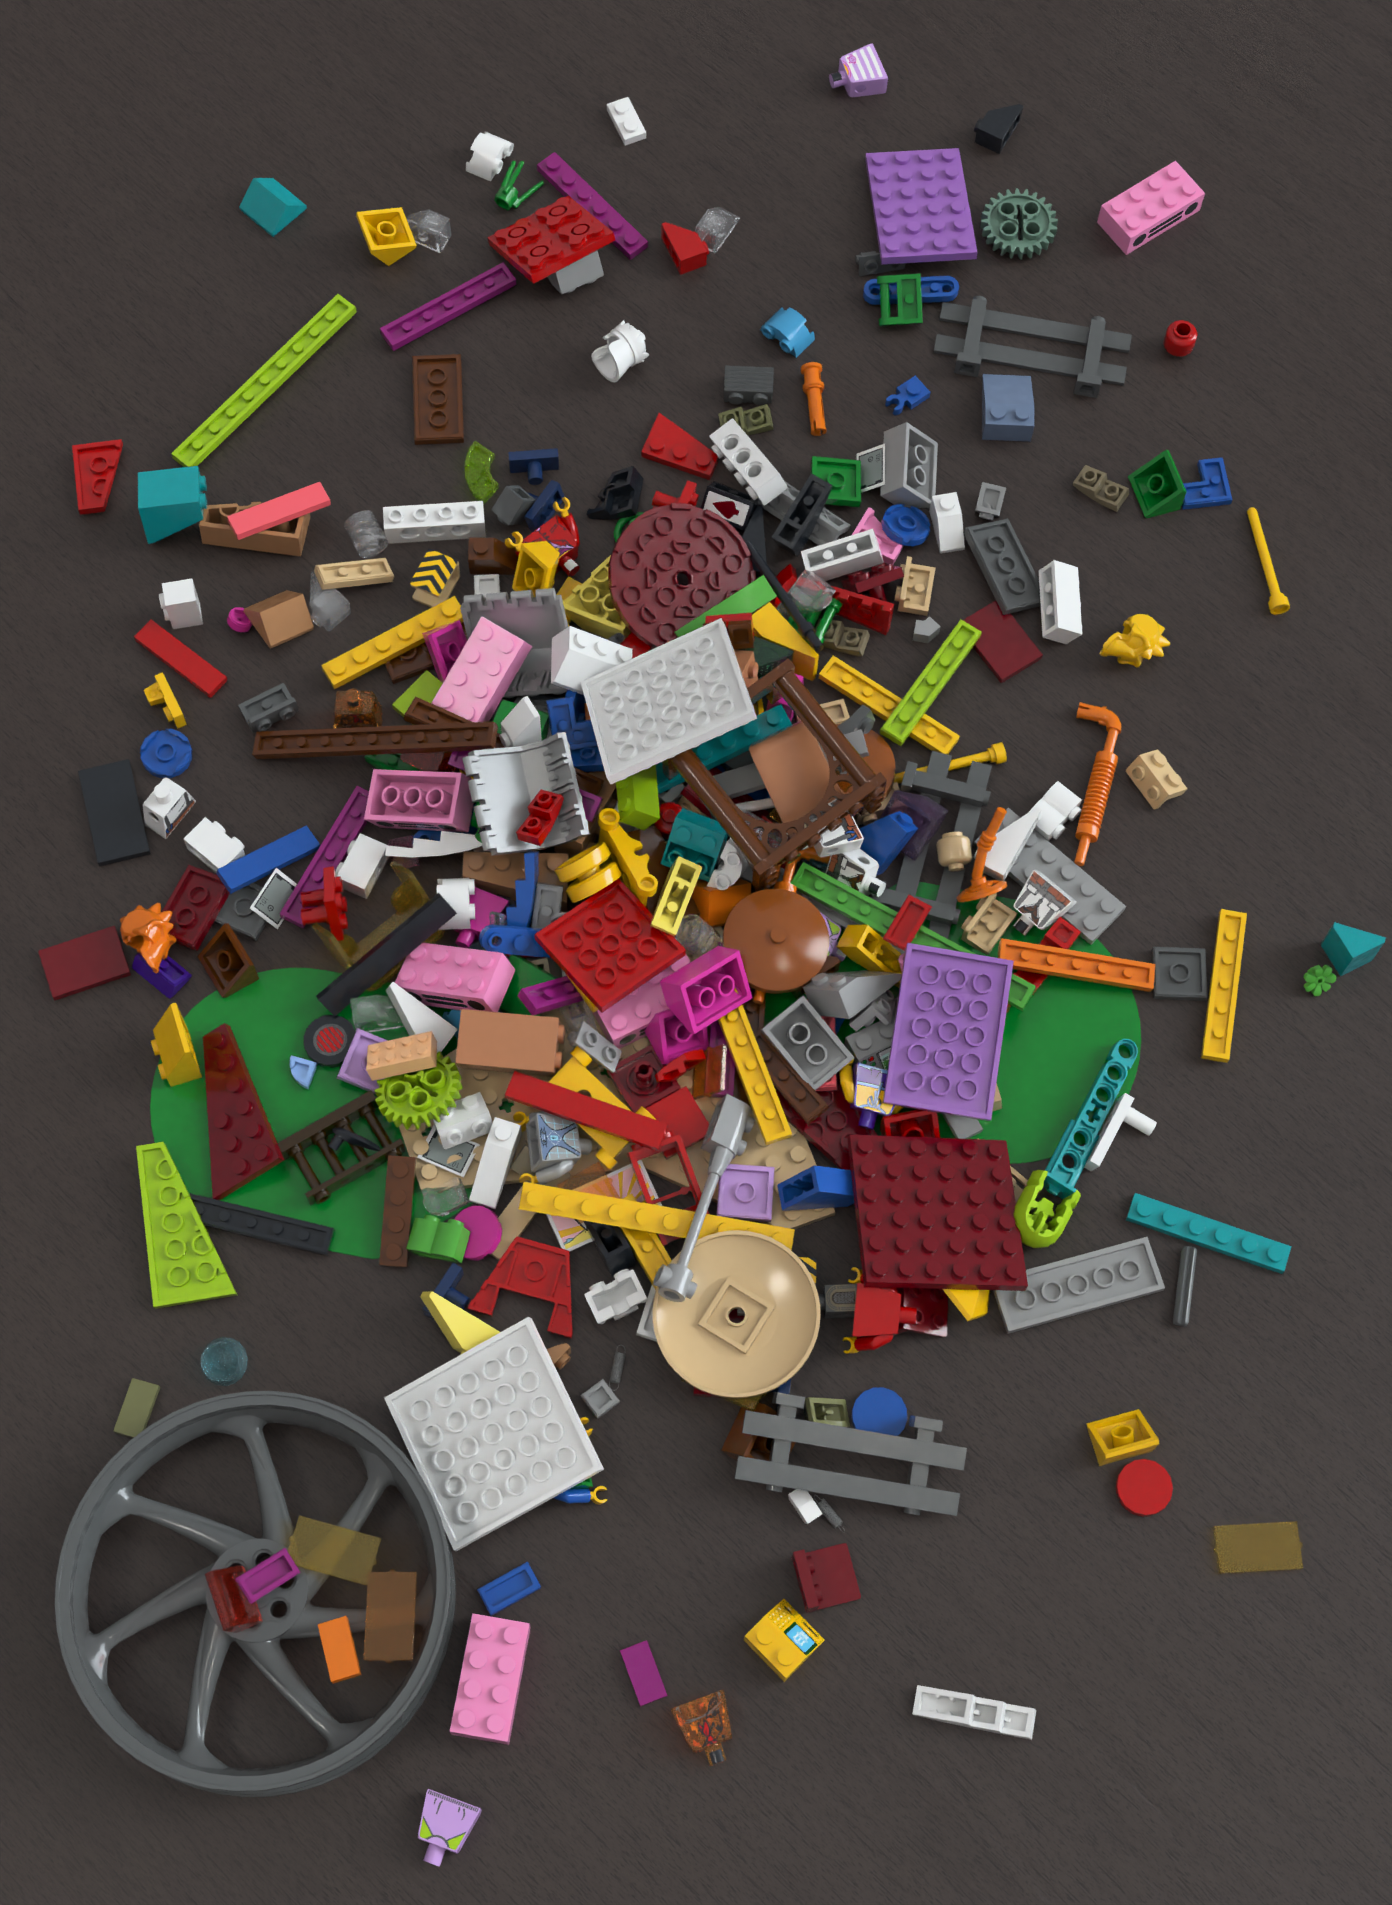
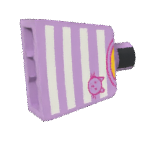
[829,43,888,97]

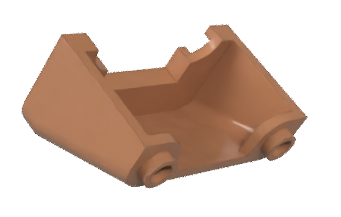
[749,721,849,837]

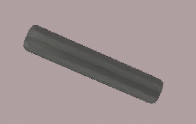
[1173,1246,1197,1327]

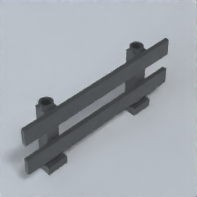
[933,296,1132,398]
[871,751,992,939]
[734,1392,967,1516]

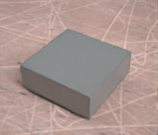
[581,1379,620,1419]

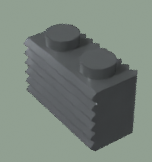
[724,365,774,406]

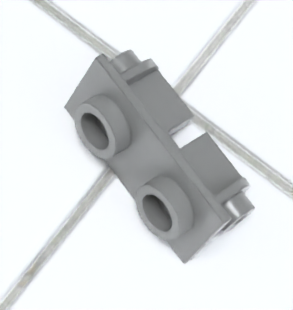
[567,1021,622,1073]

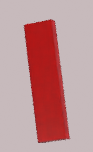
[134,619,228,698]

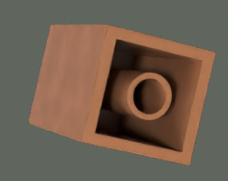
[456,1009,566,1077]

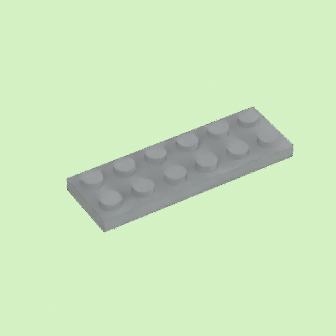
[973,808,1126,945]
[993,1237,1165,1334]

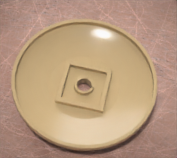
[652,1230,820,1398]

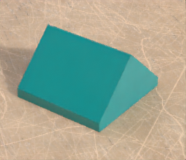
[239,178,307,237]
[1321,922,1386,977]

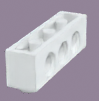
[709,418,788,506]
[383,501,486,544]

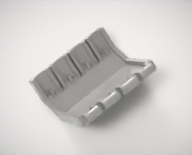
[460,588,568,698]
[462,732,590,856]

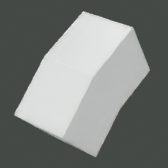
[788,1489,822,1524]

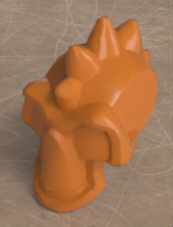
[120,903,177,974]

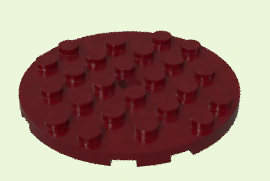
[608,503,756,648]

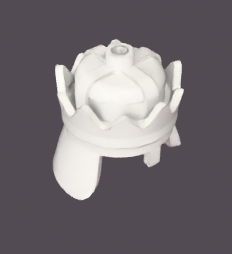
[591,320,649,382]

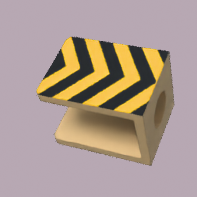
[410,549,460,608]

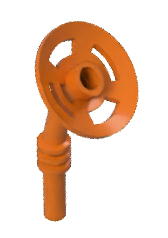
[956,807,1008,902]

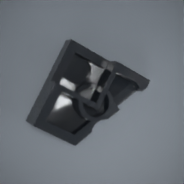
[586,466,644,520]

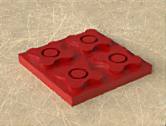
[488,196,616,284]
[535,878,686,1013]

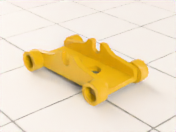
[597,808,658,907]
[549,1046,656,1170]

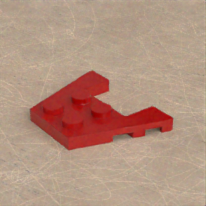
[467,1236,573,1339]

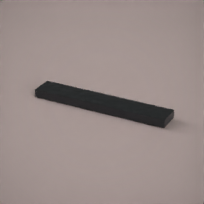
[316,892,457,1016]
[189,1193,335,1256]

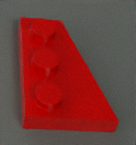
[72,439,123,515]

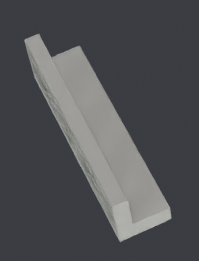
[758,481,851,545]

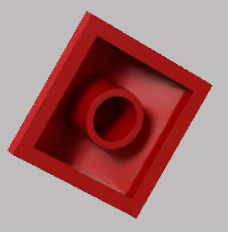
[880,1109,940,1138]

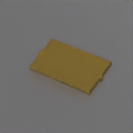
[288,1515,381,1586]
[1213,1521,1303,1574]

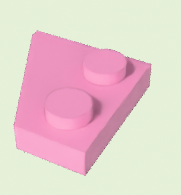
[852,507,903,565]

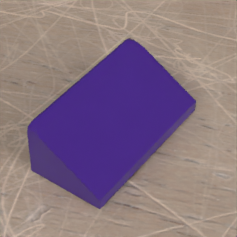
[132,953,192,999]

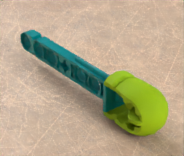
[1014,1039,1138,1248]

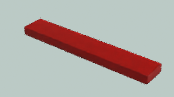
[505,1071,668,1152]

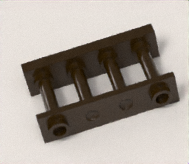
[278,1090,405,1205]

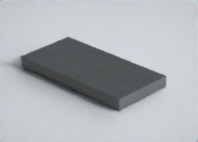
[963,518,1041,615]

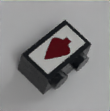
[701,481,759,531]

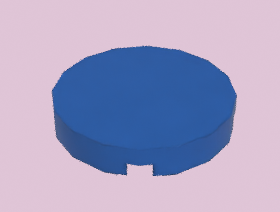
[881,504,930,546]
[140,729,192,778]
[851,1387,907,1436]

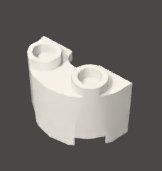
[466,132,514,181]
[707,838,749,890]
[437,878,475,930]
[584,1269,647,1324]

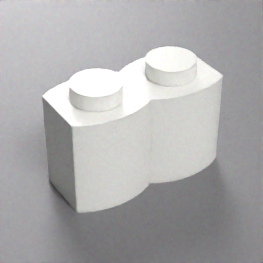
[1028,781,1082,841]

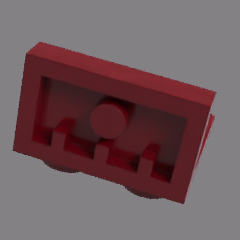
[897,1288,948,1338]
[791,1543,861,1613]

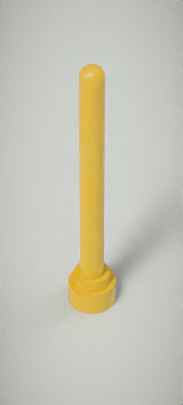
[1247,507,1290,615]
[894,742,1007,784]

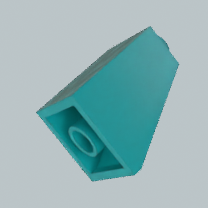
[138,466,207,544]

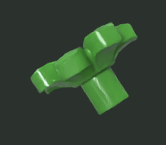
[1303,965,1336,996]

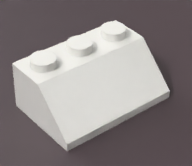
[551,626,632,695]

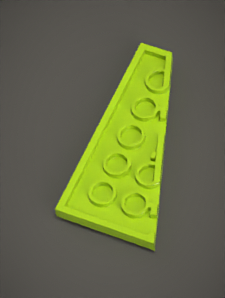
[136,1142,237,1309]

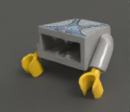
[513,1111,592,1185]

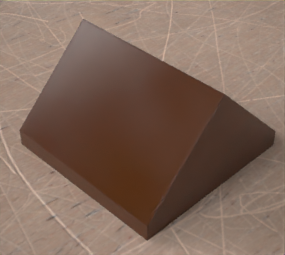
[198,923,259,998]

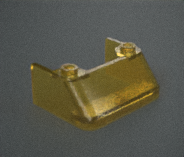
[312,861,445,991]

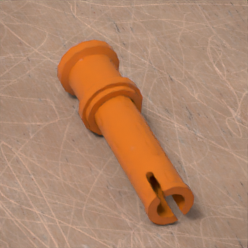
[800,362,827,436]

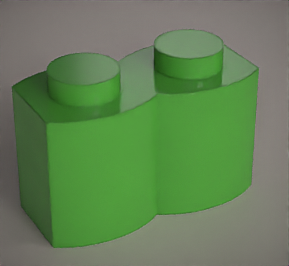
[406,1215,471,1263]

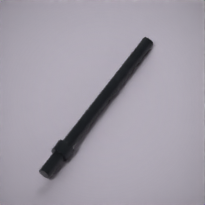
[745,541,824,652]

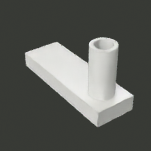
[1084,1093,1157,1172]

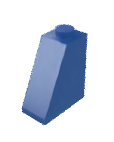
[859,811,918,876]
[777,1165,854,1211]

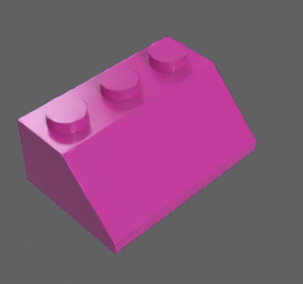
[660,946,752,1034]

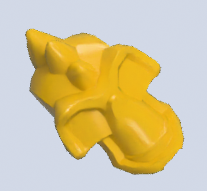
[1099,614,1170,668]

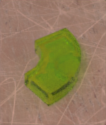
[465,441,499,505]

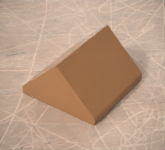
[243,590,314,649]

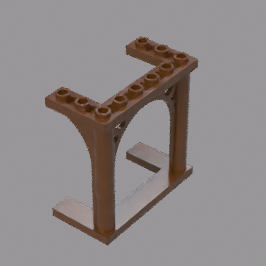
[662,658,887,891]

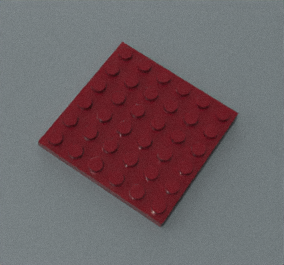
[847,1134,1028,1291]

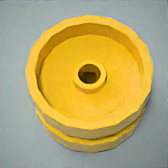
[554,842,623,903]

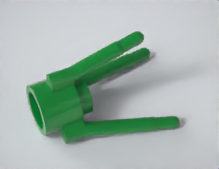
[494,160,544,210]

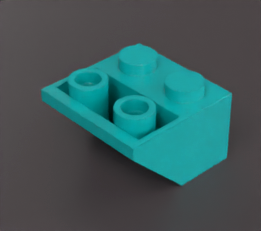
[661,808,728,882]

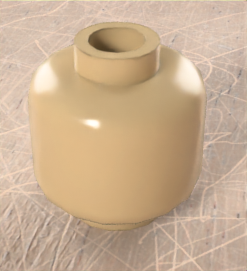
[936,832,972,871]

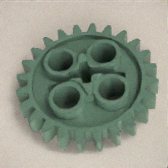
[980,188,1058,260]

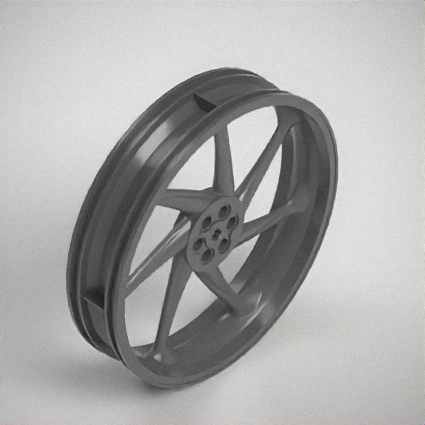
[55,1391,456,1797]

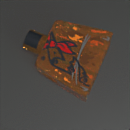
[333,688,382,728]
[671,1690,732,1766]

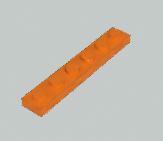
[998,938,1155,992]

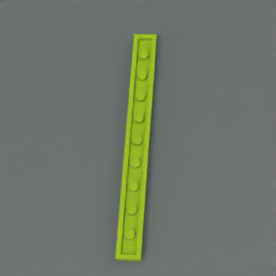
[171,294,357,467]

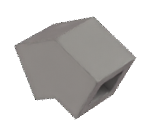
[912,616,941,643]

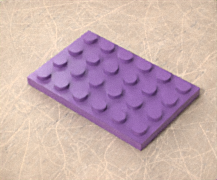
[865,148,977,265]
[882,943,1014,1121]

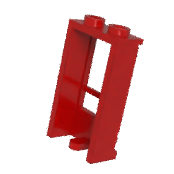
[627,1131,709,1246]

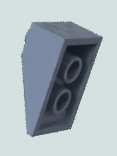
[982,374,1034,442]

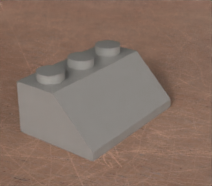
[880,422,938,508]

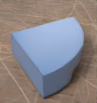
[290,1055,317,1090]

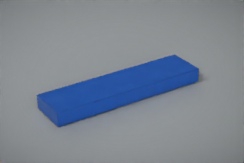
[217,825,321,894]

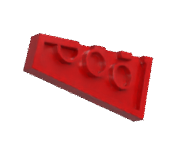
[795,577,894,635]

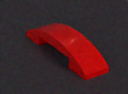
[1014,917,1081,995]

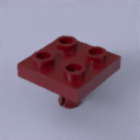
[841,562,904,602]
[607,1045,681,1113]

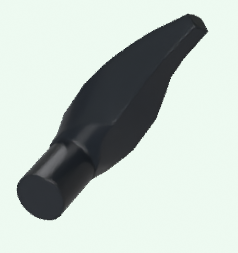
[328,1128,381,1151]

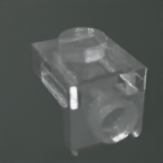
[422,1177,470,1217]

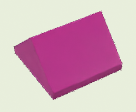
[422,620,467,683]
[645,1009,709,1065]

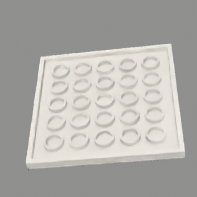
[581,618,757,784]
[384,1317,604,1551]

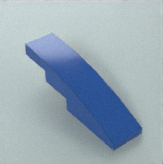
[506,851,539,928]

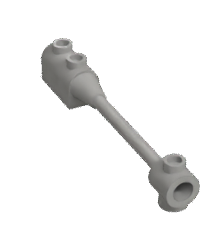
[653,1094,755,1302]

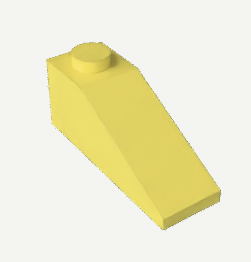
[650,856,702,937]
[420,1291,500,1355]

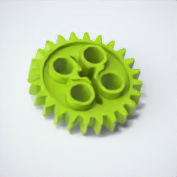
[375,1051,463,1130]

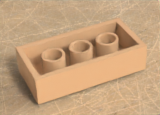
[366,1031,437,1081]

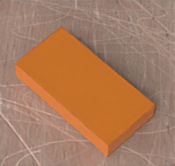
[318,1616,361,1684]

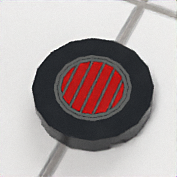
[304,1015,356,1068]

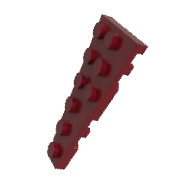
[203,1023,284,1200]
[776,1071,877,1170]

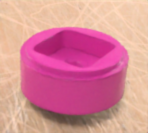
[227,607,252,632]

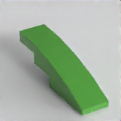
[674,575,777,638]

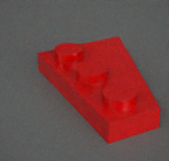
[641,413,719,480]

